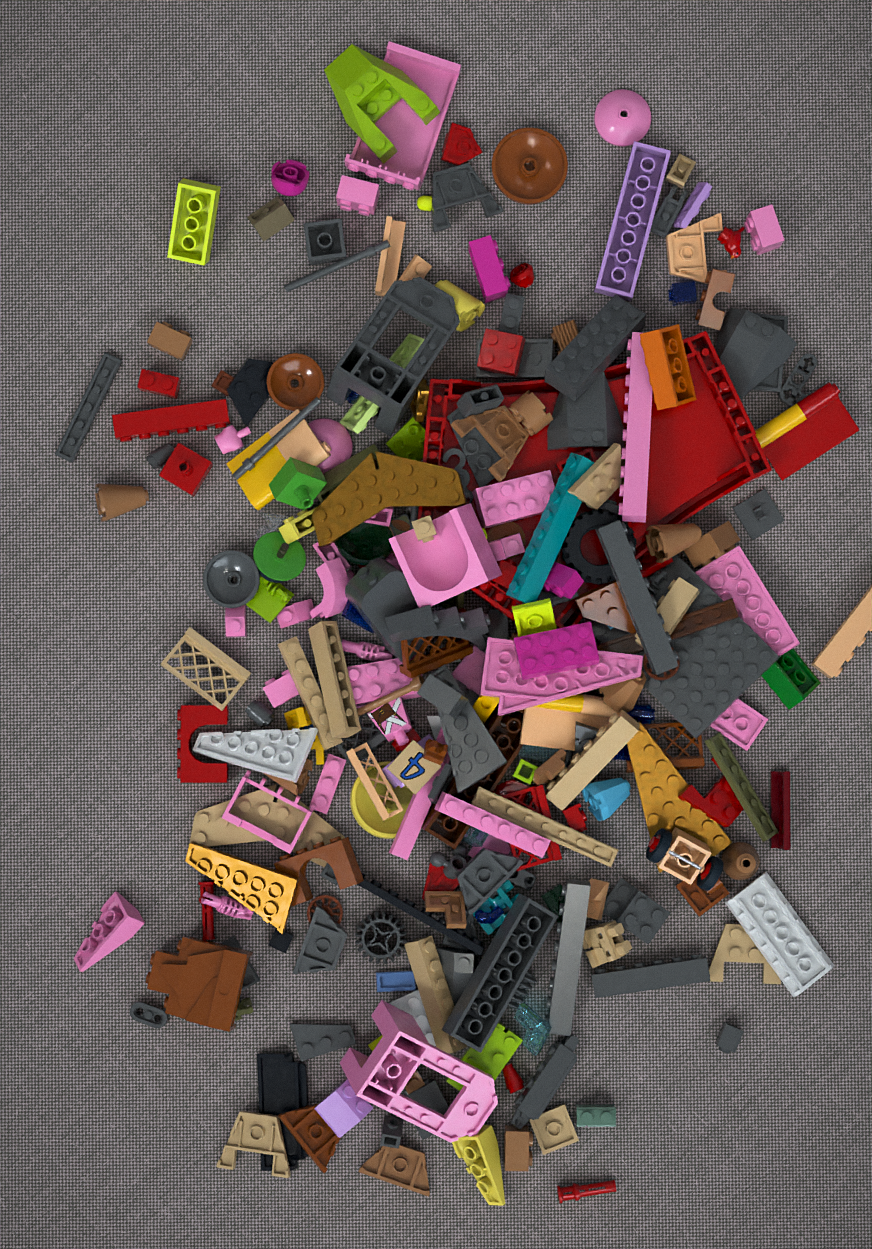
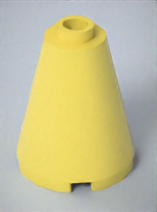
[435,280,485,332]

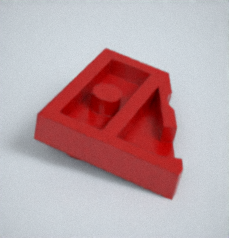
[422,862,459,901]

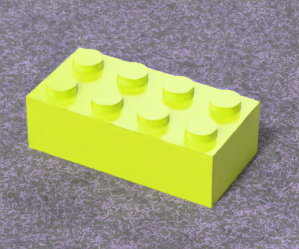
[167,179,221,266]

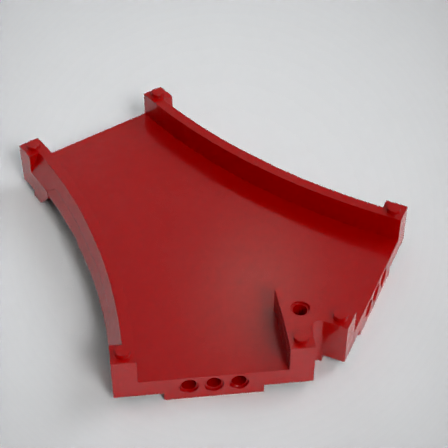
[418,331,772,629]

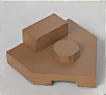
[533,748,566,785]

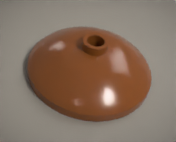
[267,353,324,411]

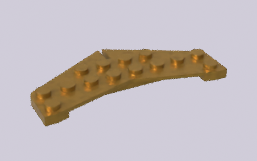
[312,451,467,547]

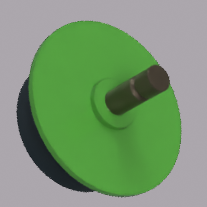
[253,532,306,583]

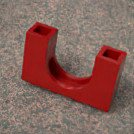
[177,705,229,783]

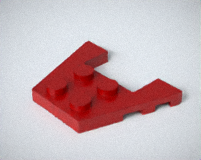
[678,757,744,828]

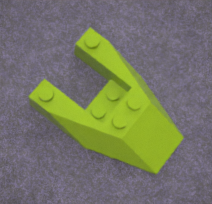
[324,44,440,164]

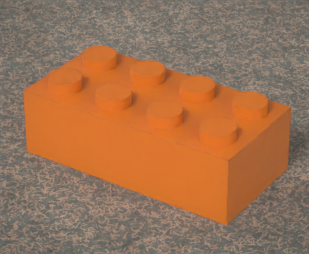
[640,324,697,410]

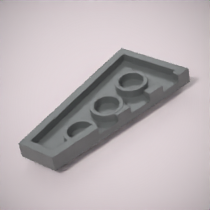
[447,408,501,488]

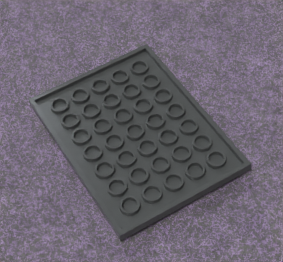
[592,555,780,739]

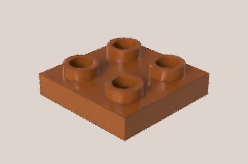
[675,874,730,917]

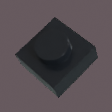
[268,928,294,953]

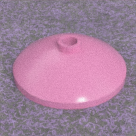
[594,89,651,146]
[308,418,353,474]

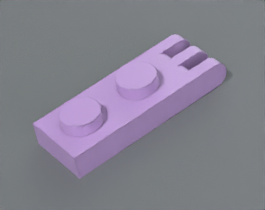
[673,182,712,228]

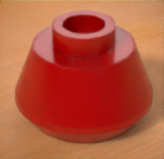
[510,263,535,288]

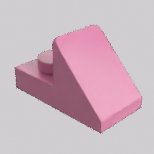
[488,533,525,561]
[277,599,314,629]

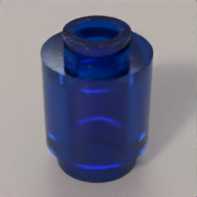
[627,705,655,724]

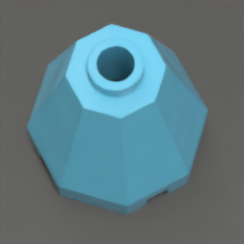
[582,777,631,821]

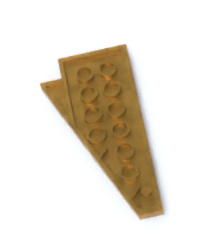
[627,721,732,873]

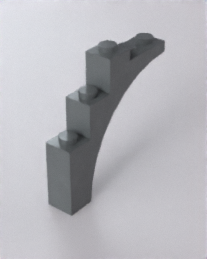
[385,605,491,651]

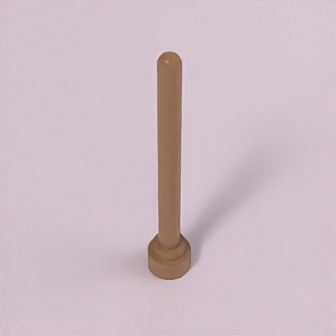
[357,675,425,717]

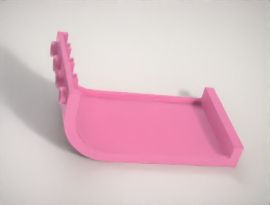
[344,41,461,190]

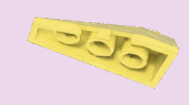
[452,1125,505,1206]

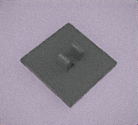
[732,488,785,540]

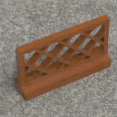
[399,608,473,679]
[625,722,705,773]

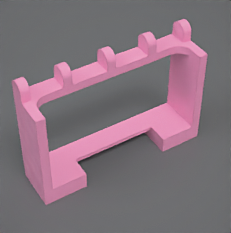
[222,770,316,854]

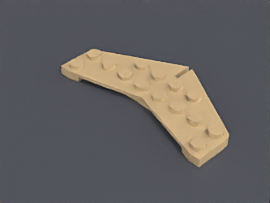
[190,784,345,867]

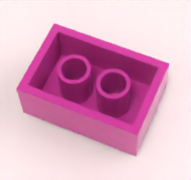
[468,235,510,303]

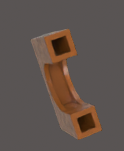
[274,836,364,906]

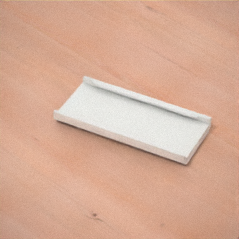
[725,871,834,997]

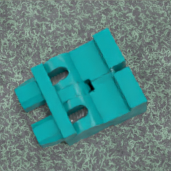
[473,880,519,935]

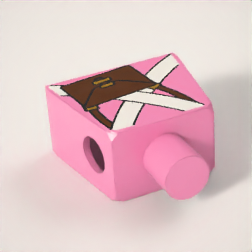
[367,697,412,746]

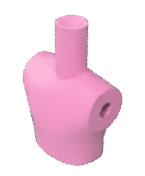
[214,425,251,455]

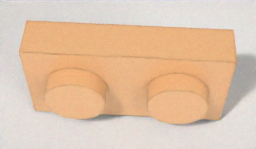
[399,255,432,281]

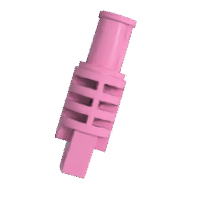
[342,639,393,662]
[201,892,254,920]

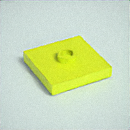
[512,598,557,637]

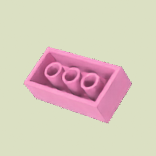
[472,470,555,528]
[347,655,422,708]

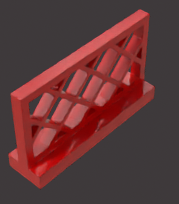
[499,784,562,871]

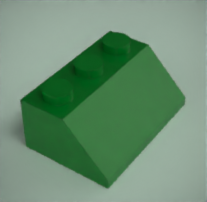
[762,649,821,710]

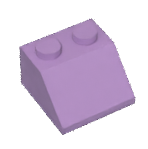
[314,1079,373,1138]

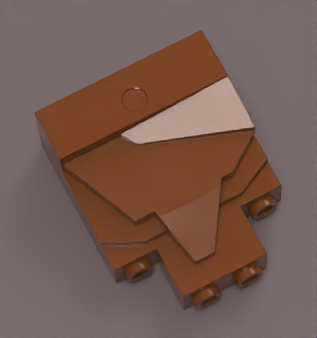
[146,936,253,1032]

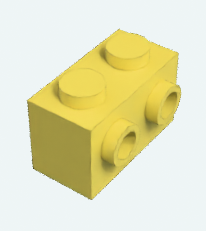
[278,507,317,544]

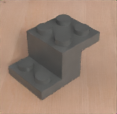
[603,877,670,945]

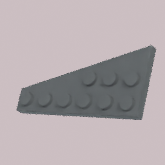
[431,665,508,794]

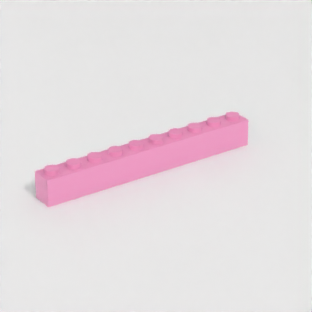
[618,332,652,523]

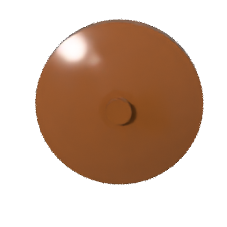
[491,128,568,205]

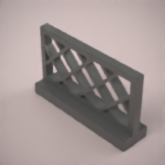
[336,708,414,767]

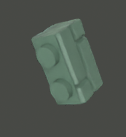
[575,1104,616,1127]

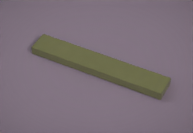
[704,732,778,842]

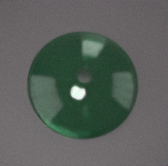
[336,522,393,565]

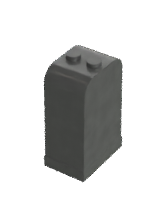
[345,558,435,663]

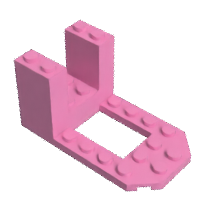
[340,1000,498,1143]

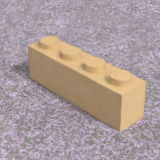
[635,577,699,648]

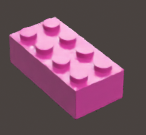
[513,622,599,680]

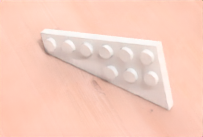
[192,727,318,783]

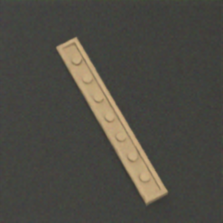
[471,786,618,867]

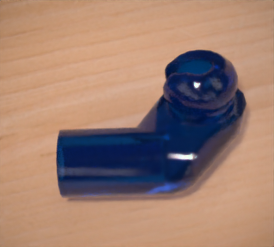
[475,906,504,924]

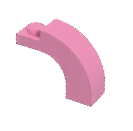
[309,557,349,619]

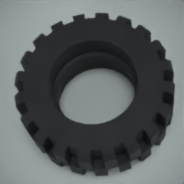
[561,509,637,585]

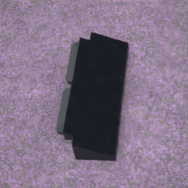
[257,1052,308,1171]

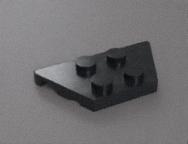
[225,358,274,426]

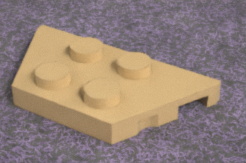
[568,443,621,509]

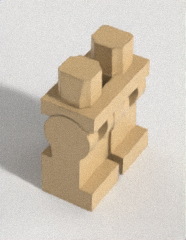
[583,920,632,968]

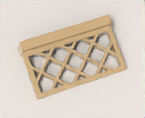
[161,627,251,711]

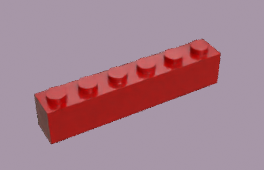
[112,399,231,442]

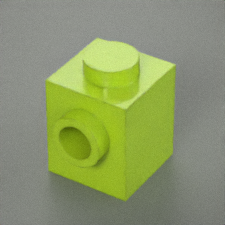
[512,759,538,785]

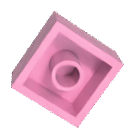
[336,175,380,216]
[744,204,785,255]

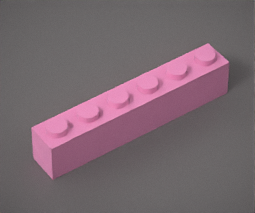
[434,792,551,858]

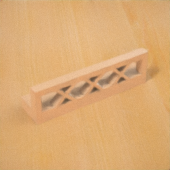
[375,216,406,296]
[346,742,403,821]

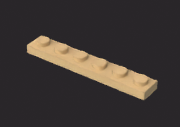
[277,636,343,750]

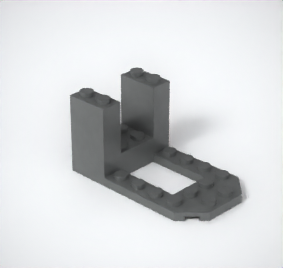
[325,277,460,437]

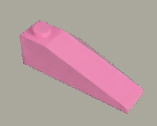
[74,891,145,972]

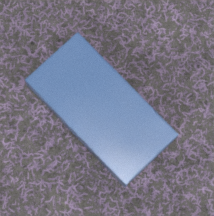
[376,970,416,992]

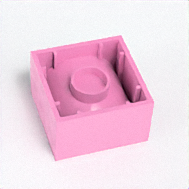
[388,503,502,608]

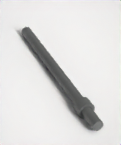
[284,240,390,292]
[232,397,322,480]

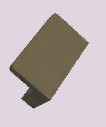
[247,196,294,241]

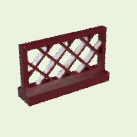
[770,771,791,850]

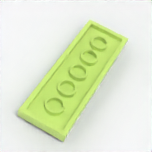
[339,333,425,434]

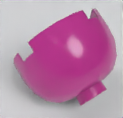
[271,160,310,196]

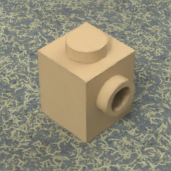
[411,515,437,543]

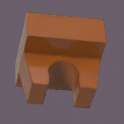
[423,739,448,765]

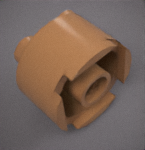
[509,390,553,436]

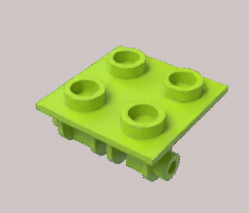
[386,417,425,461]
[245,575,294,623]

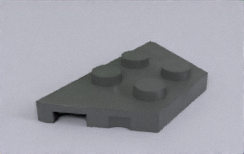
[456,847,524,915]
[292,904,348,974]

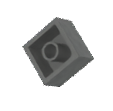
[303,219,347,266]
[417,674,468,719]

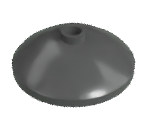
[203,550,260,608]

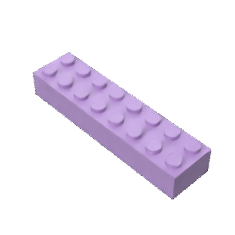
[594,141,671,302]

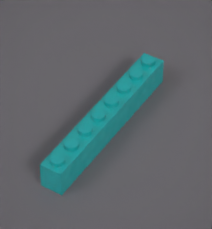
[506,453,594,604]

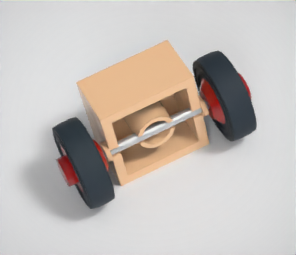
[646,827,724,891]

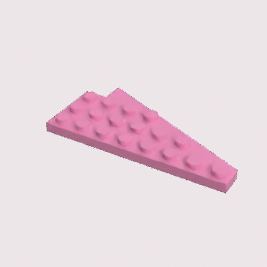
[480,637,643,716]

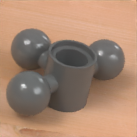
[430,844,467,879]

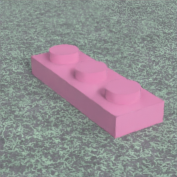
[309,753,347,814]

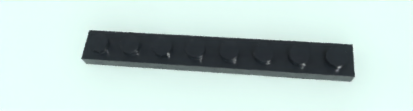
[357,872,485,955]

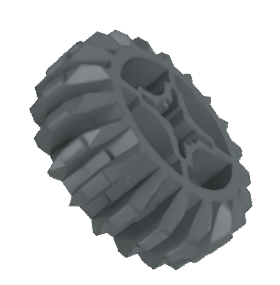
[355,912,407,964]

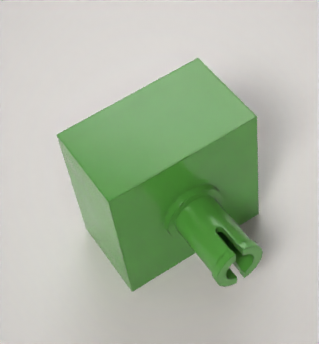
[269,457,327,510]

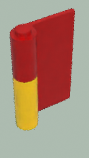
[755,382,860,481]

